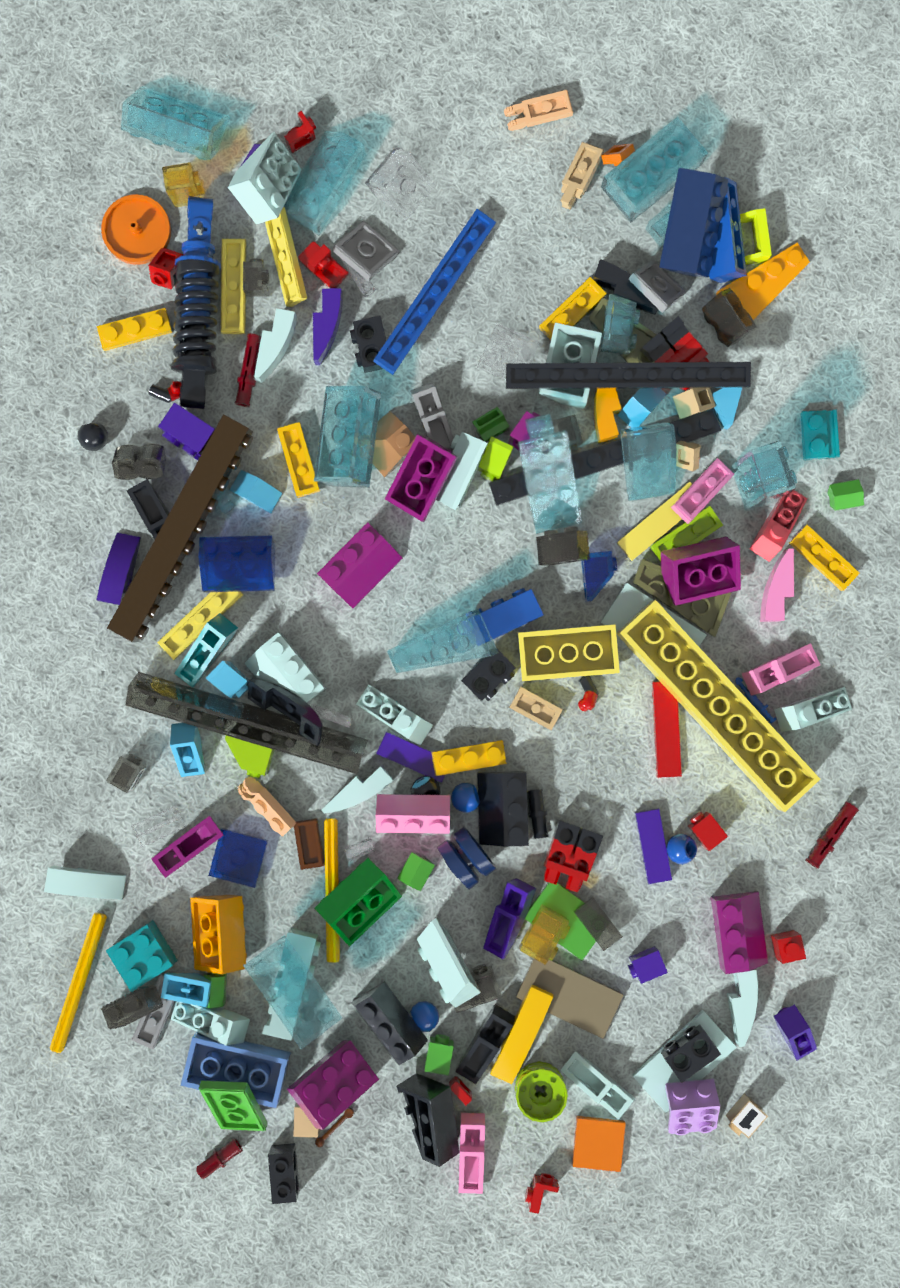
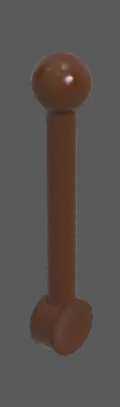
[315,1108,354,1147]

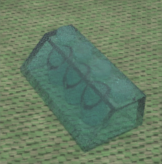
[121,86,230,160]
[284,131,366,235]

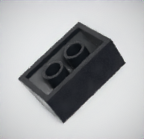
[477,771,529,847]
[351,981,428,1065]

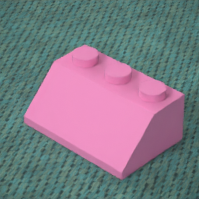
[376,794,450,834]

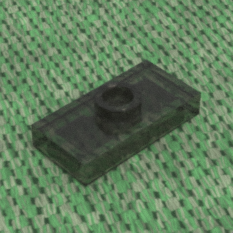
[574,897,623,951]

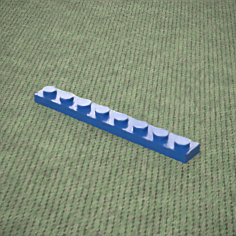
[373,209,496,375]

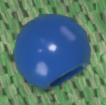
[451,783,480,813]
[666,834,697,865]
[410,1001,439,1032]

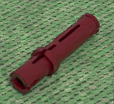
[235,333,261,407]
[805,802,859,869]

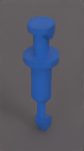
[735,677,777,725]

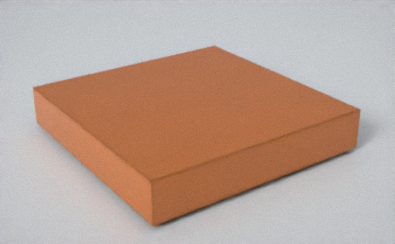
[572,1116,626,1172]

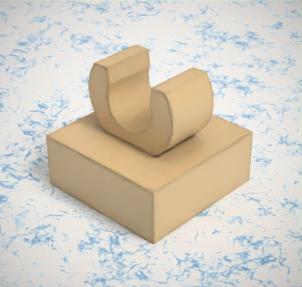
[674,441,701,471]

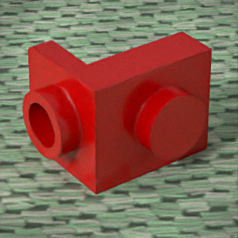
[298,241,331,275]
[525,1173,559,1214]

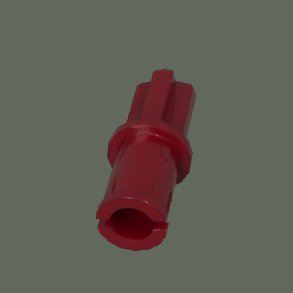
[196,1138,243,1179]

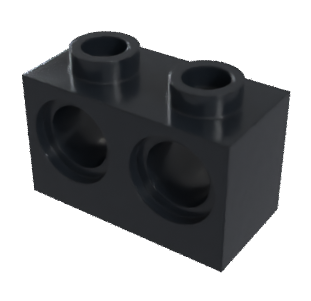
[350,316,386,373]
[461,647,516,701]
[661,1024,721,1083]
[268,1143,300,1204]

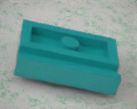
[800,410,840,460]

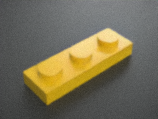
[539,277,607,340]
[96,308,173,351]
[277,422,320,498]
[789,525,860,591]
[431,740,507,776]

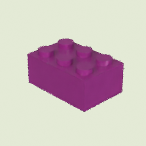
[287,1040,379,1130]

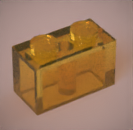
[162,162,206,208]
[519,904,570,965]

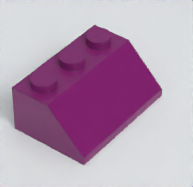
[385,434,458,522]
[317,522,403,609]
[661,536,741,606]
[711,891,768,974]

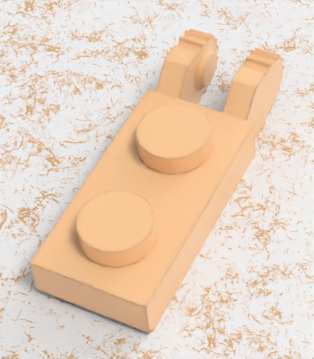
[504,90,573,131]
[237,776,296,836]

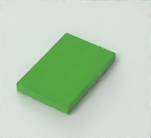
[525,882,610,960]
[198,1081,268,1131]

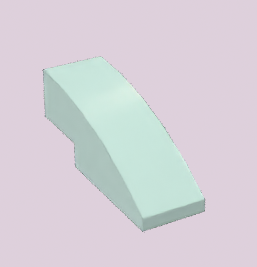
[254,308,297,383]
[321,766,394,814]
[44,865,127,900]
[727,969,758,1047]
[560,1051,635,1120]

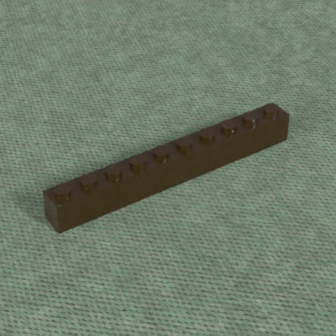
[107,414,253,642]

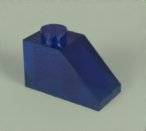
[581,551,617,603]

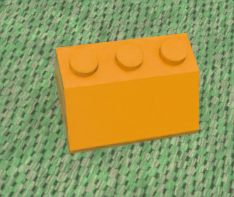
[190,895,247,974]

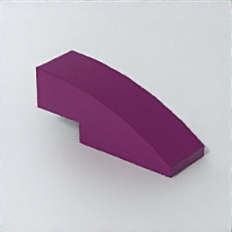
[151,816,224,878]

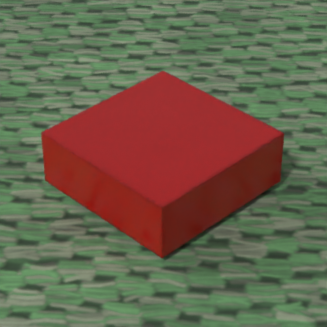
[315,257,349,288]
[449,1076,472,1105]

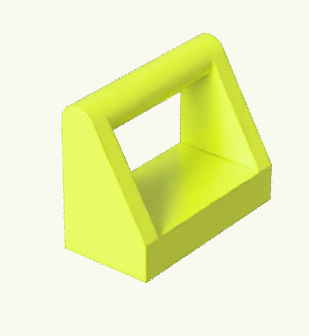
[740,208,772,265]

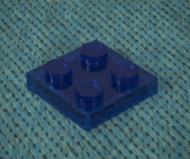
[208,828,269,888]

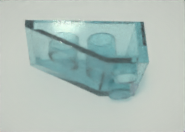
[620,423,677,501]

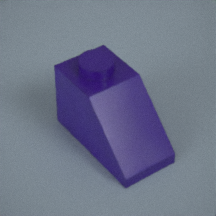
[774,1004,817,1061]

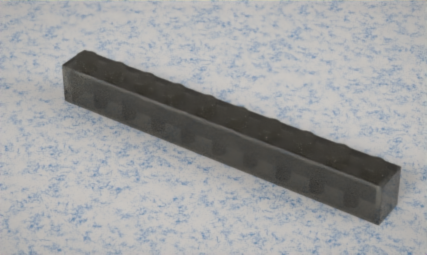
[125,672,368,774]

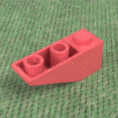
[749,486,808,562]

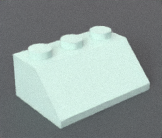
[539,323,602,409]
[436,432,488,510]
[245,632,327,719]
[417,918,481,1007]

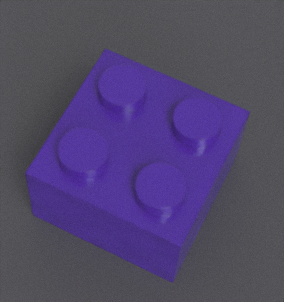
[158,402,215,460]

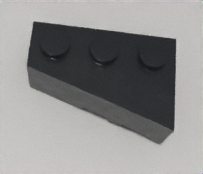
[396,1073,460,1167]

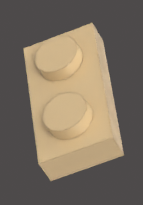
[509,687,563,731]

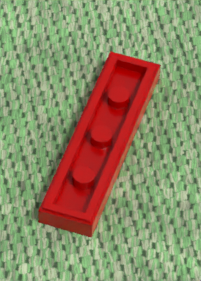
[652,682,682,778]

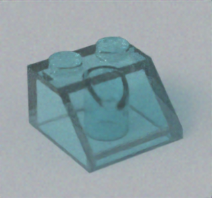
[600,294,640,355]

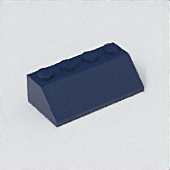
[659,168,728,278]

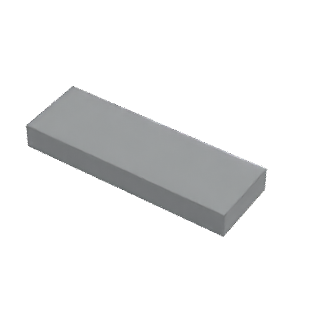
[131,972,175,1049]

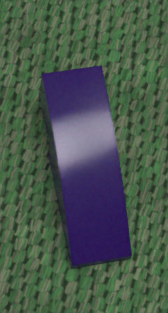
[313,288,343,365]
[96,533,141,605]
[483,878,537,959]

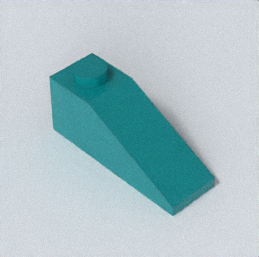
[174,613,238,688]

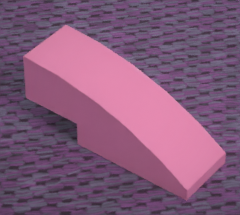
[760,549,794,622]
[742,643,820,696]
[459,1113,485,1194]

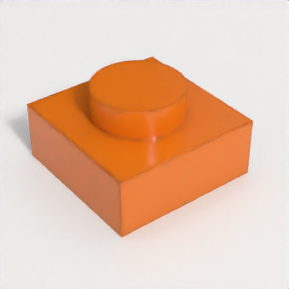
[601,144,636,166]

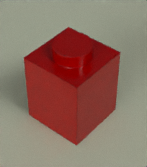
[688,812,728,851]
[771,930,806,964]

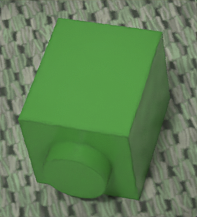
[425,1034,454,1076]

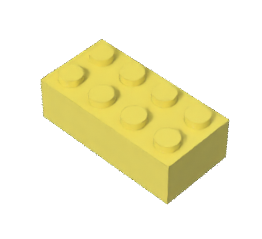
[518,625,620,681]

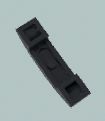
[248,678,323,746]

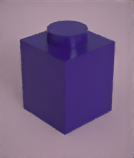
[627,946,668,984]

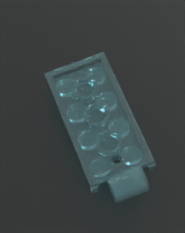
[518,414,582,534]

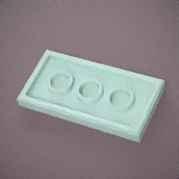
[600,583,706,646]
[632,1009,737,1113]

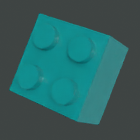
[106,920,178,992]

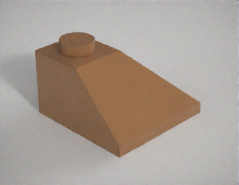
[354,411,416,478]

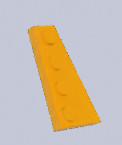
[716,242,810,333]

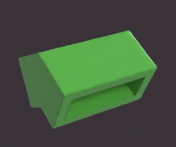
[472,407,510,442]
[828,479,864,511]
[397,852,435,892]
[204,973,227,1009]

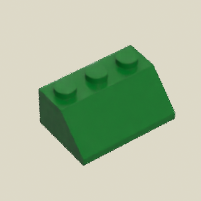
[314,858,402,947]

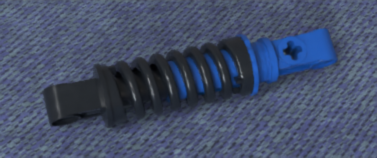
[170,196,221,409]

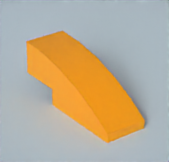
[593,388,622,444]

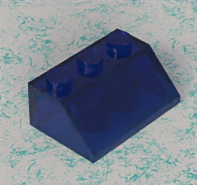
[199,535,275,592]

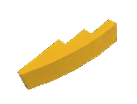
[490,985,554,1084]

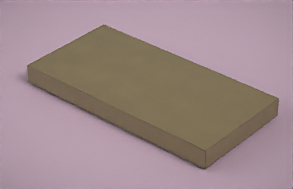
[516,952,624,1039]

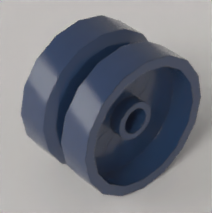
[437,826,496,890]

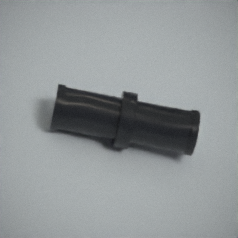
[527,789,549,839]

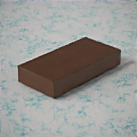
[294,818,325,870]

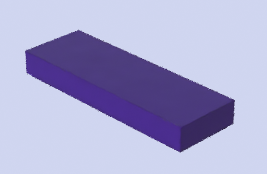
[376,732,445,783]
[635,808,672,884]

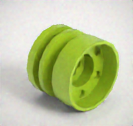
[515,1061,568,1123]

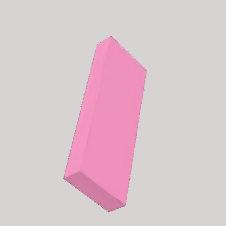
[671,458,734,524]

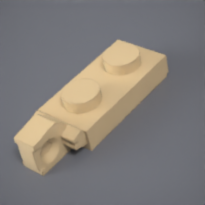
[560,142,604,210]

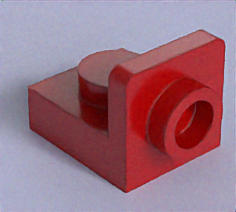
[284,111,316,154]
[148,248,183,289]

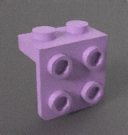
[665,1079,720,1135]

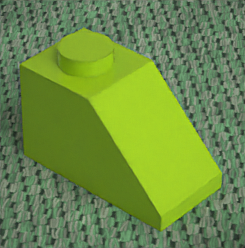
[478,436,513,481]
[225,734,275,778]

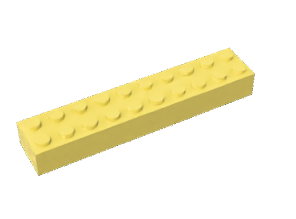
[616,600,820,812]

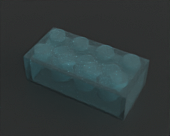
[601,117,708,223]
[314,386,381,488]
[730,440,797,511]
[243,935,343,1050]

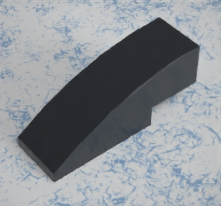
[593,259,658,315]
[126,479,169,539]
[455,1004,515,1084]

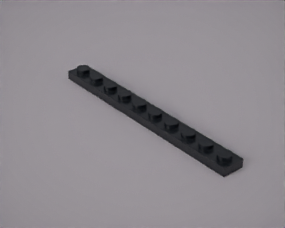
[506,362,751,389]
[489,408,721,506]

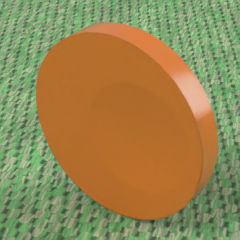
[101,194,171,265]

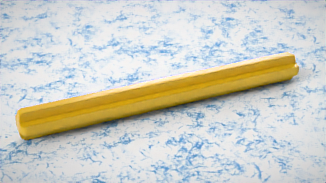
[324,818,340,963]
[50,912,107,1053]

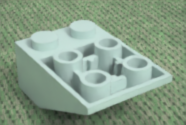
[228,132,302,224]

